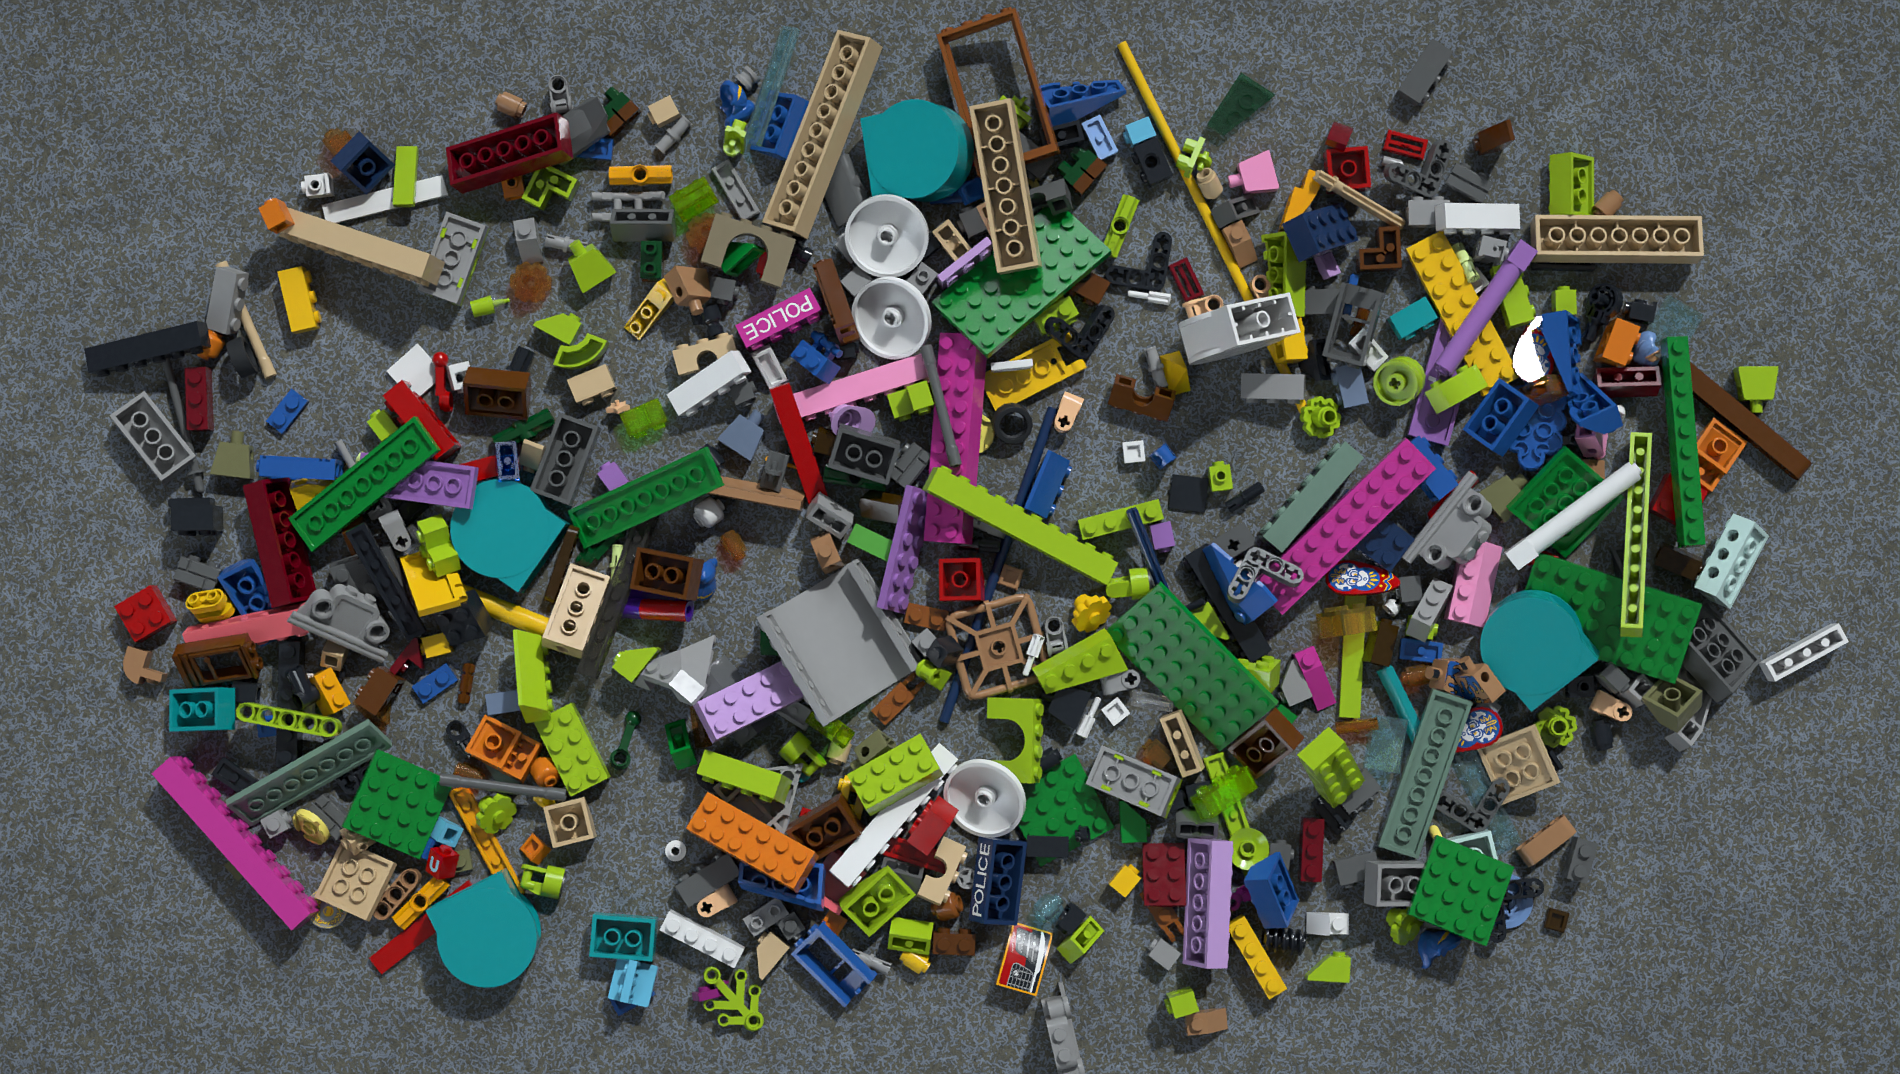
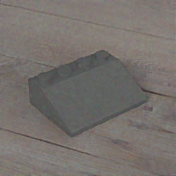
[1682,598,1762,703]

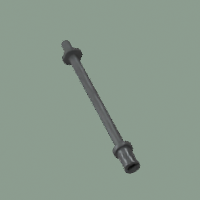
[162,357,206,494]

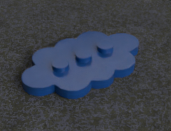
[1508,376,1567,471]

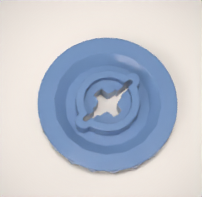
[1494,875,1533,929]

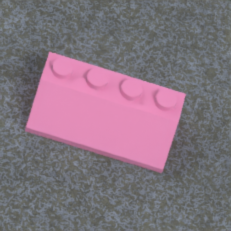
[1444,542,1502,628]

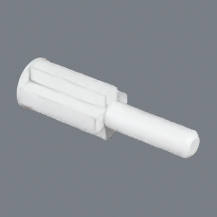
[1128,290,1171,306]
[1022,634,1045,676]
[1076,697,1101,738]

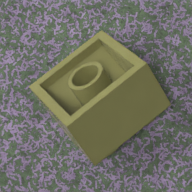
[1642,677,1702,733]

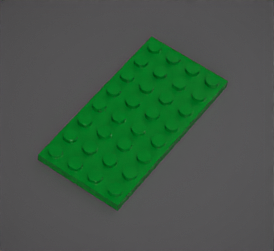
[932,207,1112,358]
[1525,553,1702,684]
[1106,581,1279,751]

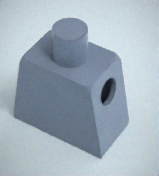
[717,409,765,462]

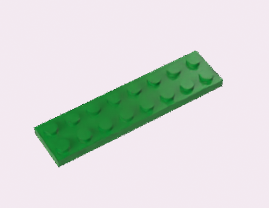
[288,416,441,552]
[568,447,724,549]

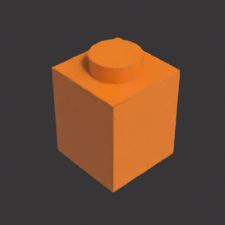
[258,198,295,234]

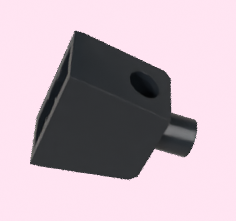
[1039,687,1092,730]

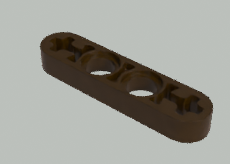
[544,525,580,604]

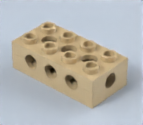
[542,563,610,659]

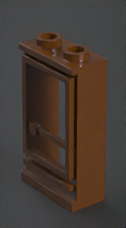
[812,258,860,346]
[172,633,263,689]

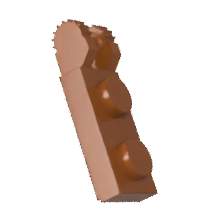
[871,671,926,725]
[1139,891,1184,942]

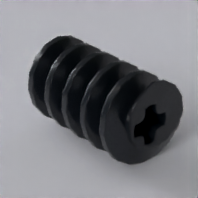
[1261,927,1307,956]

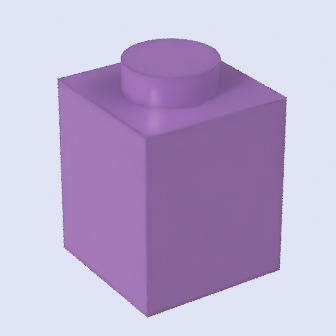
[597,461,630,491]
[1149,521,1175,553]

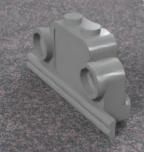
[1402,471,1492,569]
[287,584,390,663]
[1041,981,1085,1074]

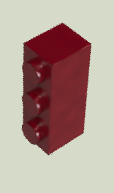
[1592,366,1661,398]
[185,367,214,432]
[1298,817,1325,882]

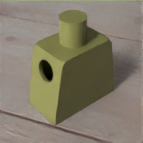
[210,431,255,480]
[1478,473,1528,523]
[850,729,897,770]

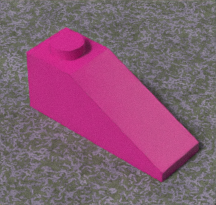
[1292,646,1336,711]

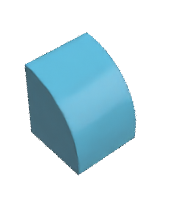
[430,816,464,848]

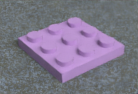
[937,237,992,290]

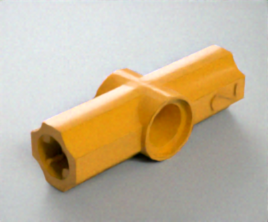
[609,164,673,186]
[392,877,451,930]

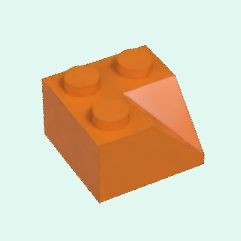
[1593,318,1641,368]

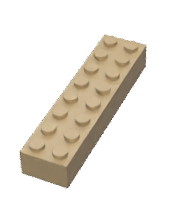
[969,98,1042,275]
[279,207,445,287]
[1530,215,1704,264]

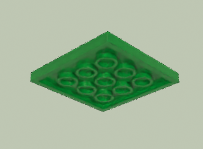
[1506,445,1624,558]
[341,749,452,859]
[1018,754,1114,867]
[1407,835,1514,946]

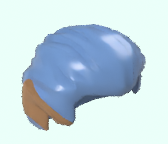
[1632,331,1660,367]

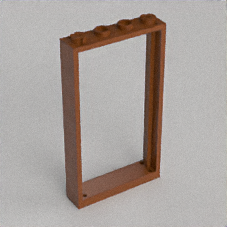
[936,7,1060,178]

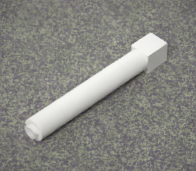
[1504,462,1642,570]

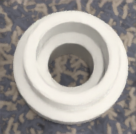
[665,840,686,861]

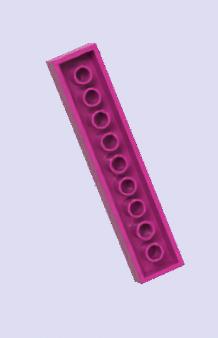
[924,333,987,545]
[1255,437,1436,615]
[152,756,320,931]

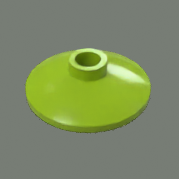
[1229,828,1269,870]

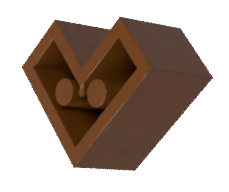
[1356,226,1402,273]
[355,666,406,716]

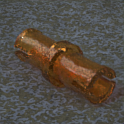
[1335,717,1379,735]

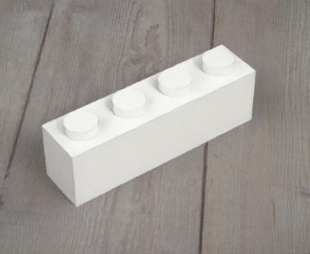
[1435,203,1520,235]
[666,351,751,417]
[1759,623,1849,682]
[660,909,745,968]

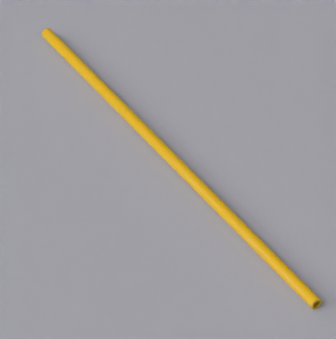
[1117,41,1307,414]

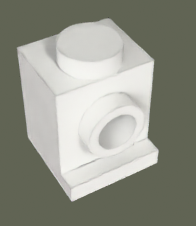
[301,172,335,199]
[445,361,470,393]

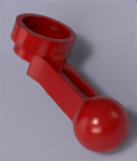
[432,352,453,412]

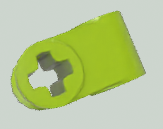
[915,659,952,691]

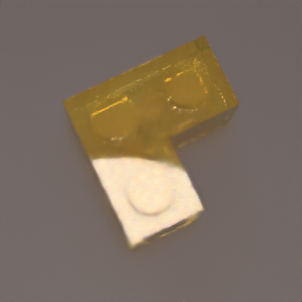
[1316,603,1378,639]

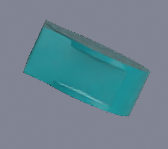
[860,99,974,202]
[450,479,571,593]
[1480,590,1600,712]
[426,868,541,988]

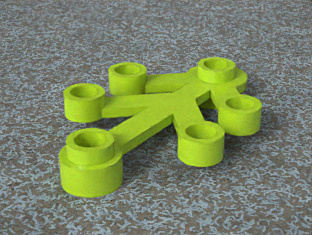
[703,966,764,1031]

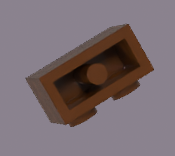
[933,928,975,956]

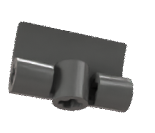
[825,154,868,227]

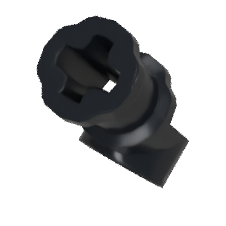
[446,720,472,760]

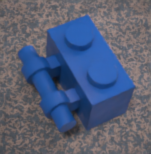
[790,331,843,384]

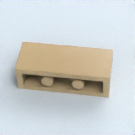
[1160,709,1205,778]

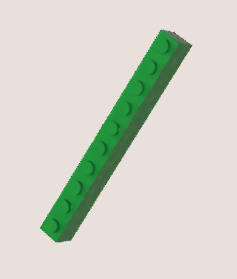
[1660,336,1706,548]

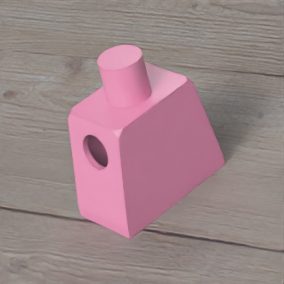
[1227,150,1279,194]
[1575,424,1608,459]

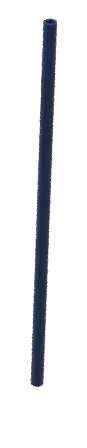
[939,406,1058,724]

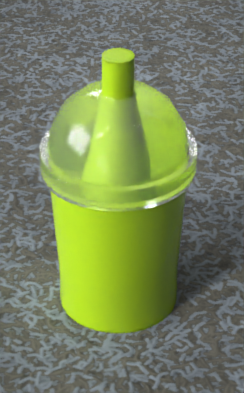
[470,293,510,318]

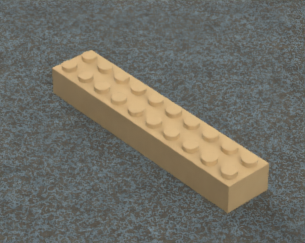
[762,30,883,239]

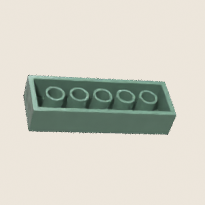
[1259,441,1364,554]

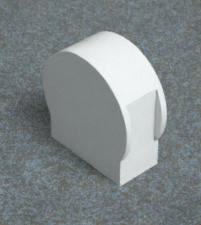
[1178,293,1301,365]

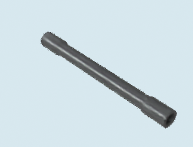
[920,344,962,468]
[439,773,567,802]

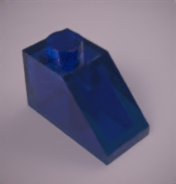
[494,441,520,482]

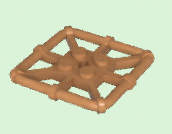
[945,593,1049,700]

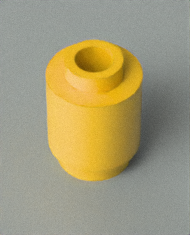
[899,951,931,974]

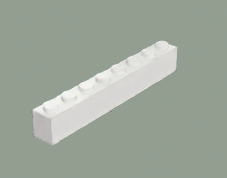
[829,743,958,888]

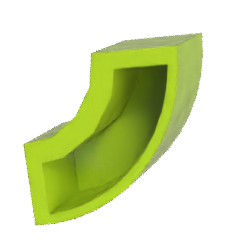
[553,333,610,370]
[1425,364,1488,414]

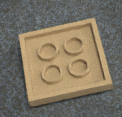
[1477,724,1560,805]
[314,843,397,922]

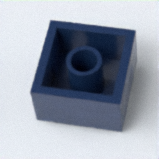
[330,131,395,195]

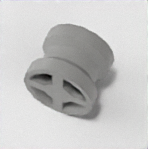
[734,65,761,92]
[957,867,975,889]

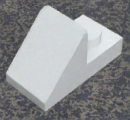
[1349,329,1388,371]
[1306,912,1349,936]

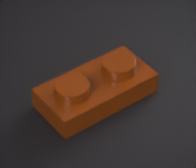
[904,603,949,632]

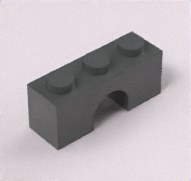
[1029,178,1073,215]

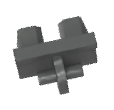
[760,450,790,492]

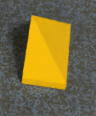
[1160,351,1191,395]

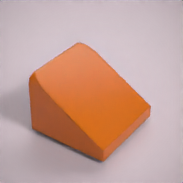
[520,833,552,865]

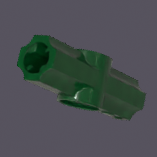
[492,408,555,453]
[823,464,886,492]

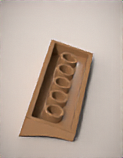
[707,476,805,512]

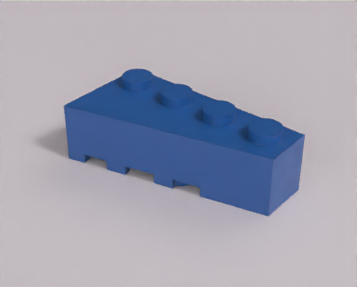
[738,862,826,912]

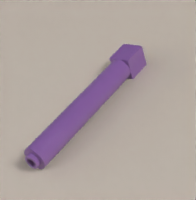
[1434,239,1538,377]

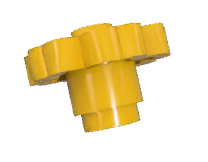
[1071,594,1112,633]

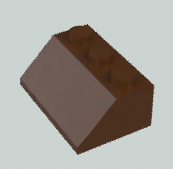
[463,367,531,420]

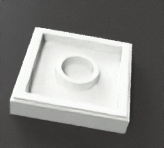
[387,343,436,396]

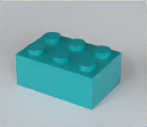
[169,687,235,732]
[589,912,658,962]

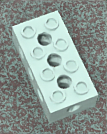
[1694,513,1769,609]

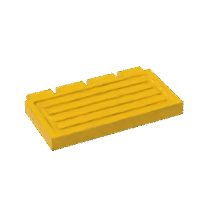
[399,552,468,617]

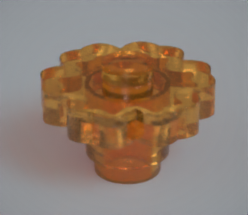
[686,212,715,254]
[510,261,553,303]

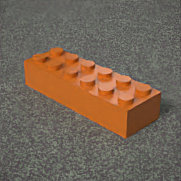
[686,792,819,893]

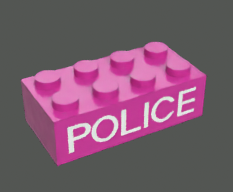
[735,288,823,352]

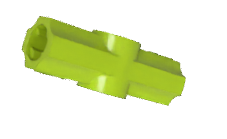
[1104,194,1140,259]

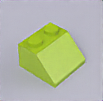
[612,647,662,683]

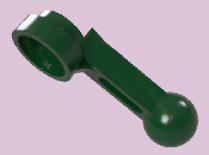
[575,530,627,567]
[610,711,641,770]

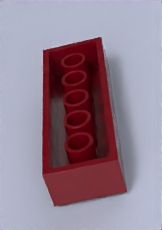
[446,112,573,194]
[243,478,316,608]

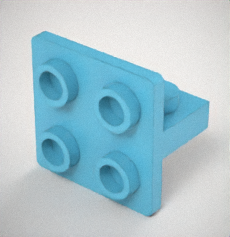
[608,959,658,1007]

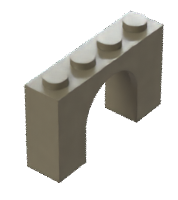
[700,212,796,289]

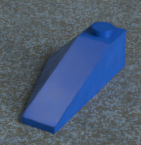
[1041,80,1126,127]
[1540,310,1582,396]
[1564,373,1623,435]
[1203,542,1278,625]
[217,559,277,647]

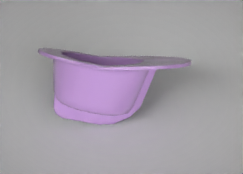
[828,404,876,435]

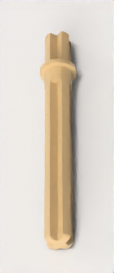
[1313,170,1405,230]

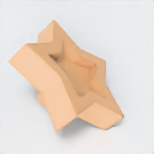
[606,400,630,414]

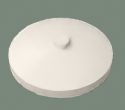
[845,194,929,277]
[852,277,932,359]
[943,759,1026,837]

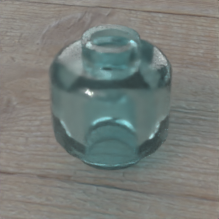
[1033,893,1064,925]

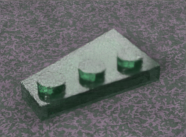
[1206,73,1275,137]

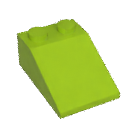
[838,865,916,937]

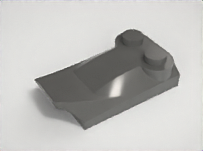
[559,96,611,166]

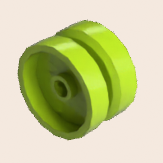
[1373,356,1426,406]

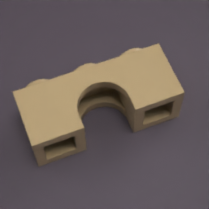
[672,333,738,377]
[917,836,968,906]

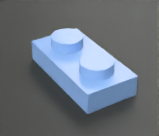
[1081,115,1118,160]

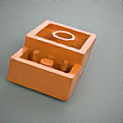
[1697,417,1748,495]
[465,714,543,783]

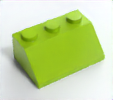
[1548,152,1594,215]

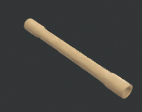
[215,261,277,379]

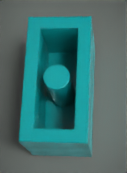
[1387,296,1438,341]

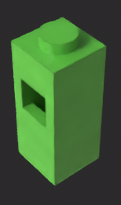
[847,523,892,562]

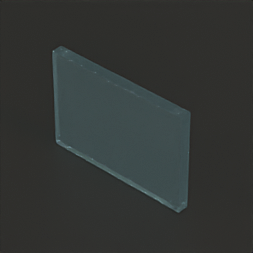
[1364,714,1408,774]

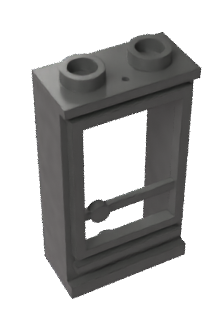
[1322,282,1386,369]

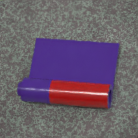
[614,556,694,622]

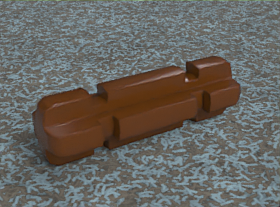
[1350,308,1370,337]
[457,663,475,704]

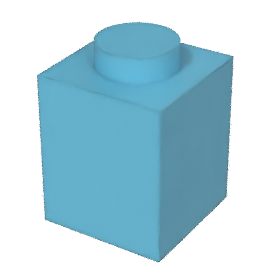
[1123,116,1156,148]

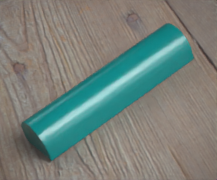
[1376,665,1420,743]

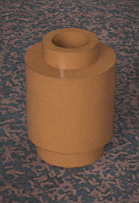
[495,91,528,118]
[1593,190,1624,215]

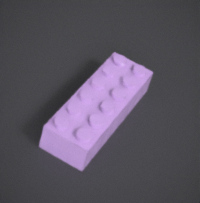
[693,661,804,744]
[1182,838,1234,969]

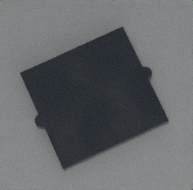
[1168,474,1209,513]

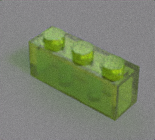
[1190,765,1258,820]

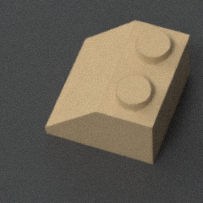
[543,797,597,848]

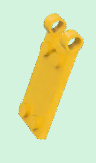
[984,333,1087,411]

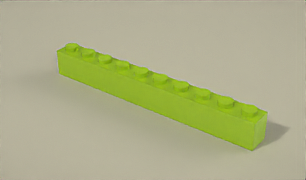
[1620,432,1652,637]
[922,465,1118,585]

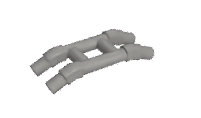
[590,191,665,222]

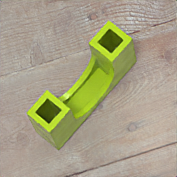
[987,697,1044,784]

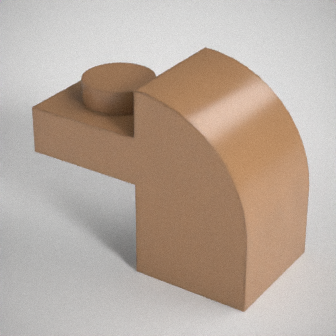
[123,646,168,685]

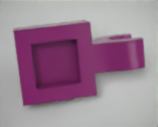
[1230,885,1251,911]
[692,980,729,1002]

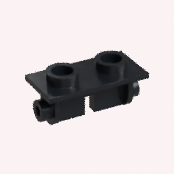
[1311,795,1353,835]

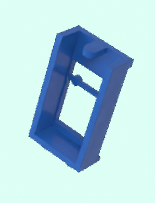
[256,455,344,480]
[791,921,877,1007]

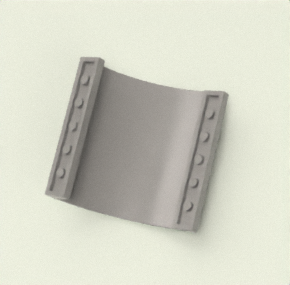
[757,558,922,727]

